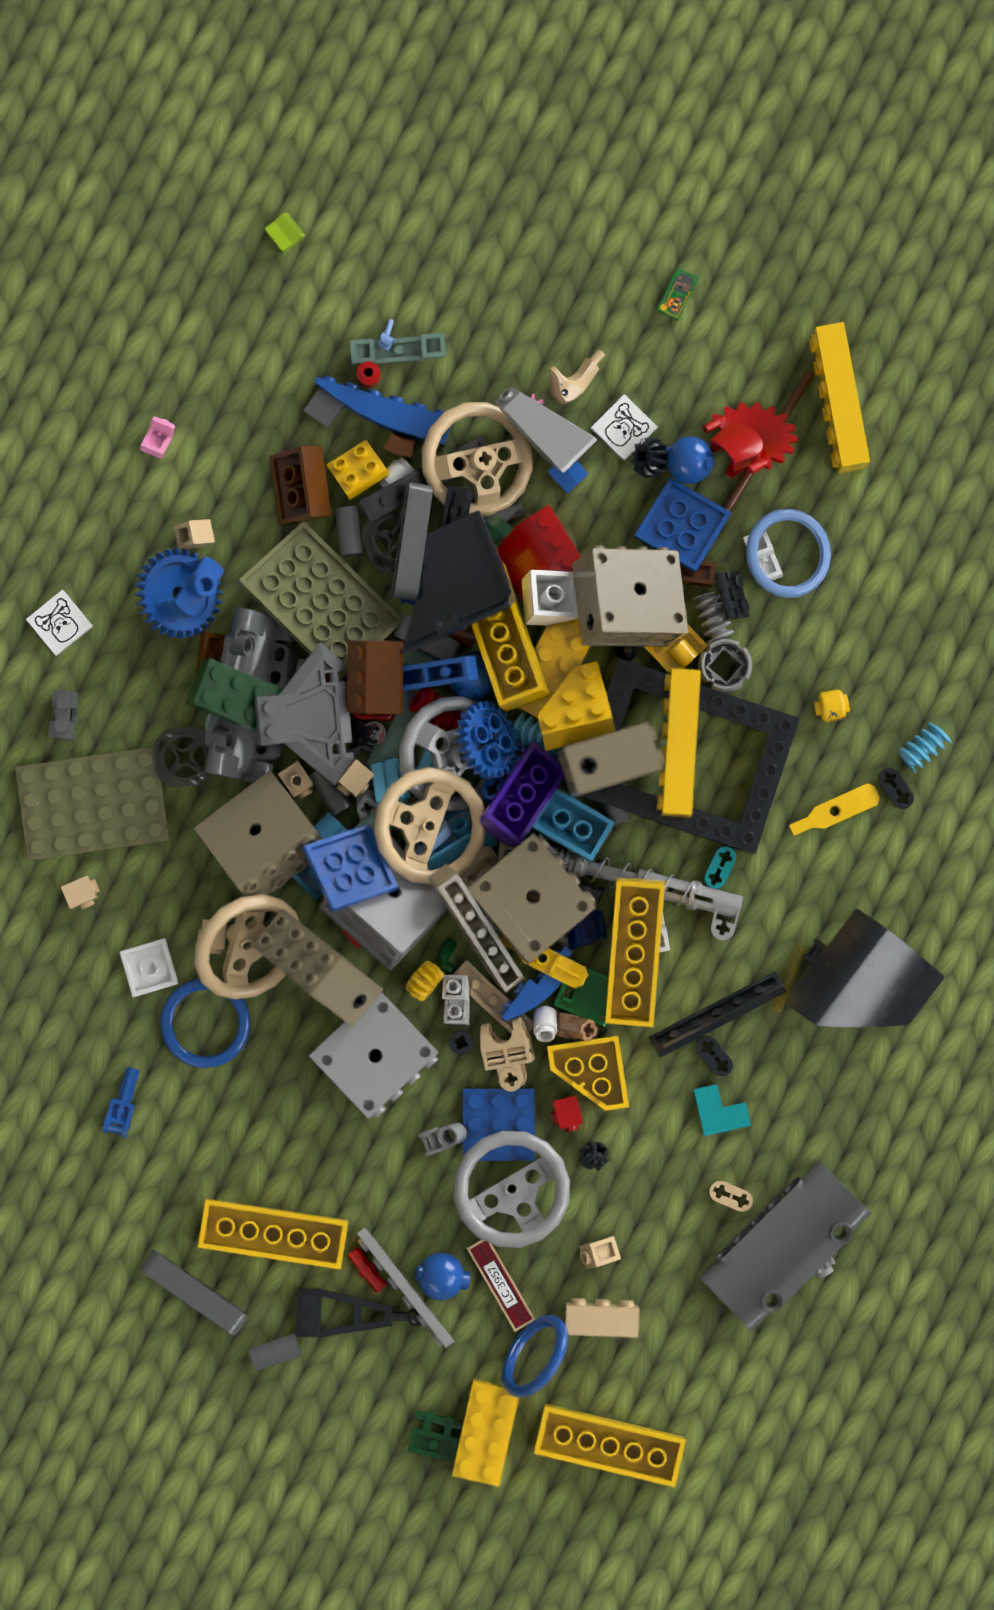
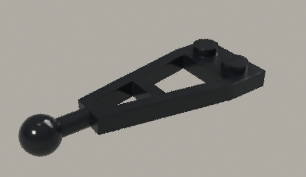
[296,1288,422,1337]

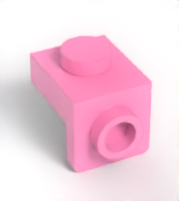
[140,416,175,459]

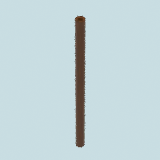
[723,370,815,512]

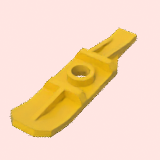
[789,783,880,836]
[500,935,588,989]

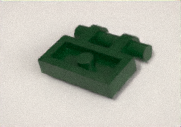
[407,1410,464,1462]

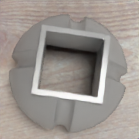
[698,638,752,693]

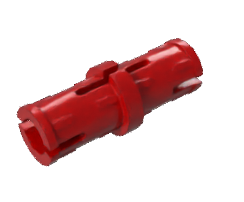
[347,1246,388,1293]

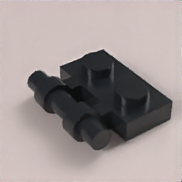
[715,571,750,620]

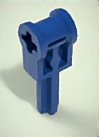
[102,1067,140,1139]

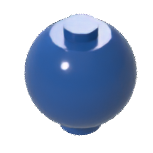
[665,436,715,484]
[449,651,493,701]
[415,1252,470,1301]

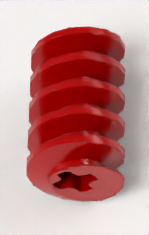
[408,687,462,732]

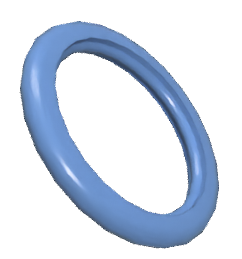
[746,509,831,598]

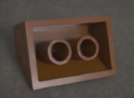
[270,446,332,525]
[347,639,403,714]

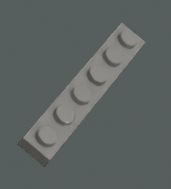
[357,1228,455,1348]

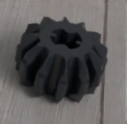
[631,437,669,478]

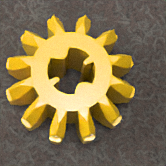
[405,960,444,1001]

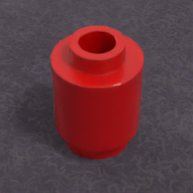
[357,361,381,388]

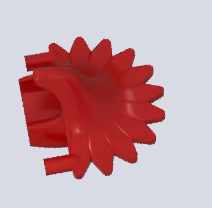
[702,402,798,479]

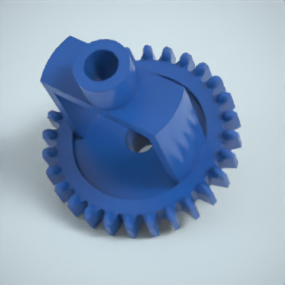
[134,548,224,639]

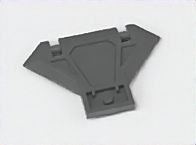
[254,642,354,785]

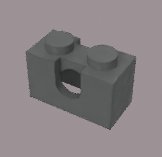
[48,690,80,741]

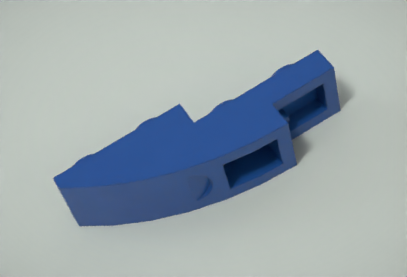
[500,946,573,1022]

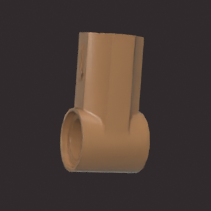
[555,1012,597,1041]

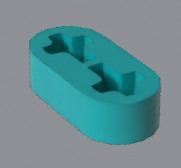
[704,846,736,889]

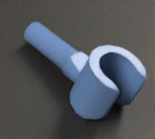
[378,319,395,351]

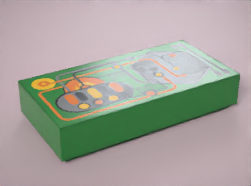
[657,268,699,321]

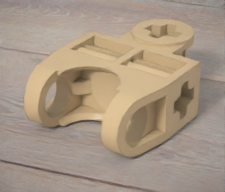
[480,1017,535,1091]

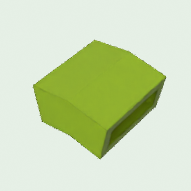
[265,213,306,254]

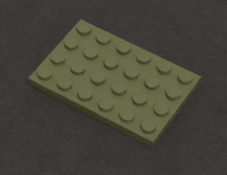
[237,521,402,681]
[15,747,170,861]

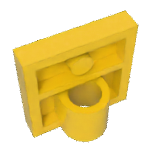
[326,440,390,500]
[643,624,707,674]

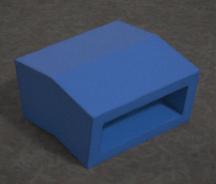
[547,461,589,494]

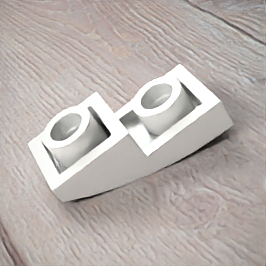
[442,975,470,1025]

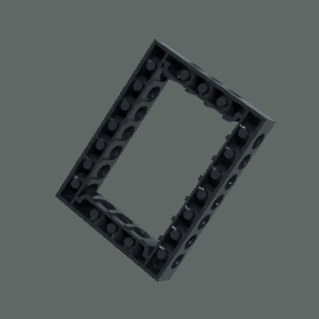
[578,658,800,855]

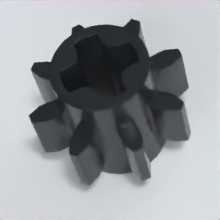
[611,646,641,662]
[579,1140,610,1171]

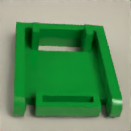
[554,967,609,1027]

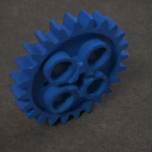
[456,701,519,779]

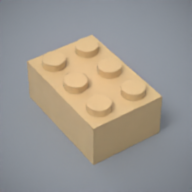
[565,1298,639,1338]

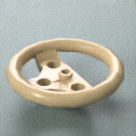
[422,402,533,517]
[374,767,486,885]
[194,894,300,1000]

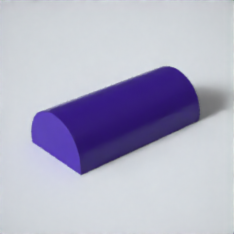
[480,741,565,846]

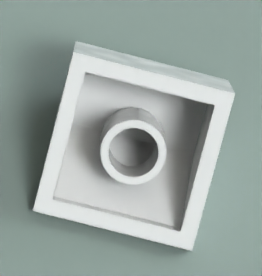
[522,570,578,626]

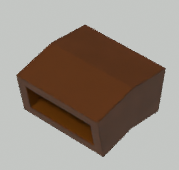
[384,430,416,457]

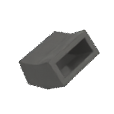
[303,387,344,428]

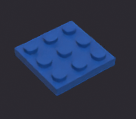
[634,477,732,573]
[302,824,398,912]
[463,1089,535,1161]

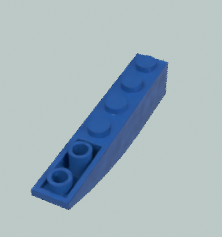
[315,375,451,448]
[342,656,479,691]

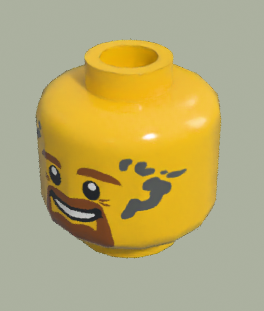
[814,689,850,722]

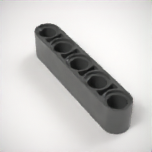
[391,482,433,601]
[140,1249,249,1336]

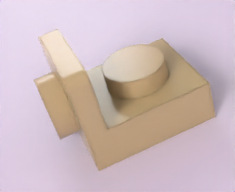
[580,1236,621,1269]

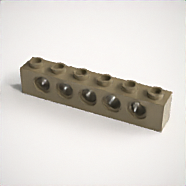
[427,864,525,993]

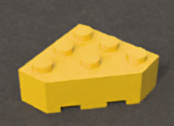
[538,661,615,751]
[547,1036,629,1111]

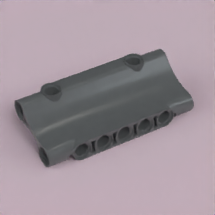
[204,608,300,783]
[699,1160,871,1331]

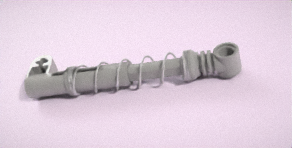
[547,845,743,940]

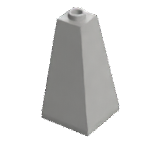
[495,387,597,473]

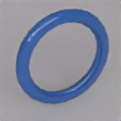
[160,978,251,1068]
[501,1315,568,1397]

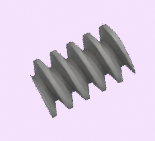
[692,592,734,644]

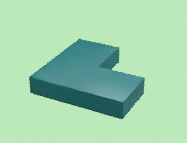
[693,1084,751,1136]

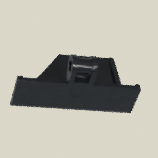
[401,510,516,655]
[785,909,944,1027]

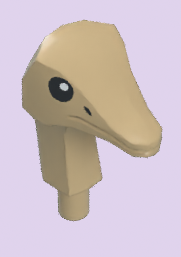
[549,349,605,404]

